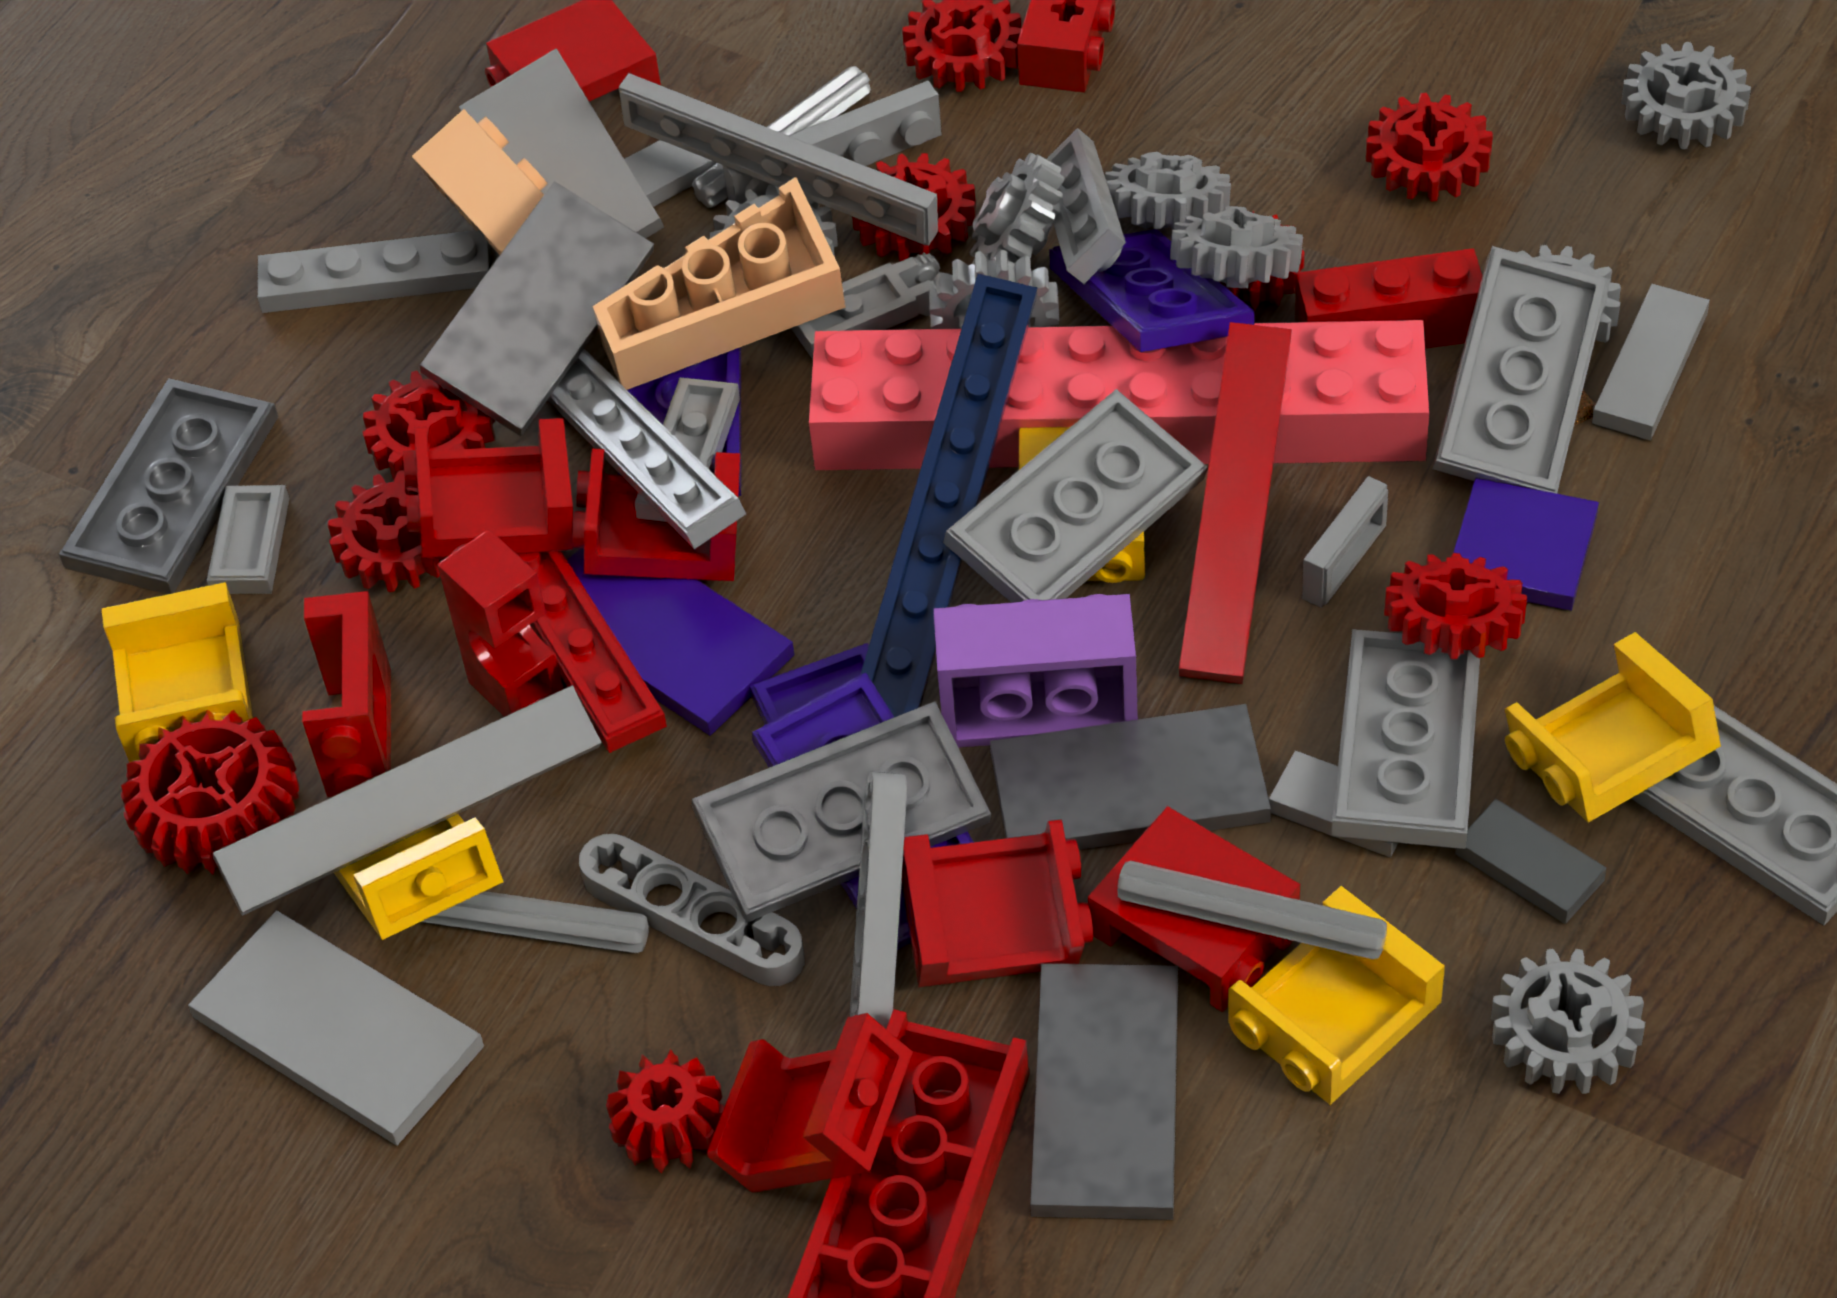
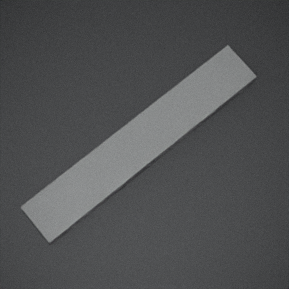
[619,73,938,246]
[547,349,746,549]
[213,685,602,916]

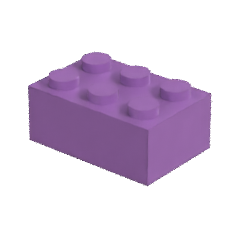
[934,594,1138,748]

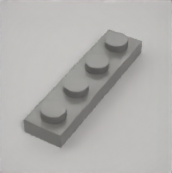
[723,81,942,204]
[1047,128,1126,284]
[257,230,491,313]

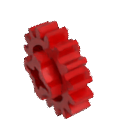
[902,0,1022,92]
[1365,93,1493,202]
[852,153,976,262]
[362,370,496,480]
[328,470,449,592]
[1384,553,1527,659]

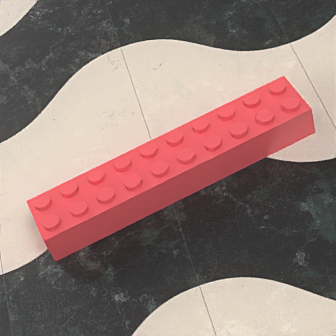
[809,320,1429,470]

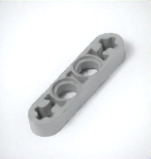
[850,771,907,1029]
[579,834,805,986]

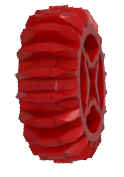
[121,710,300,875]

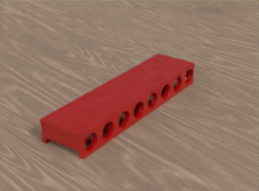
[788,1009,1030,1298]

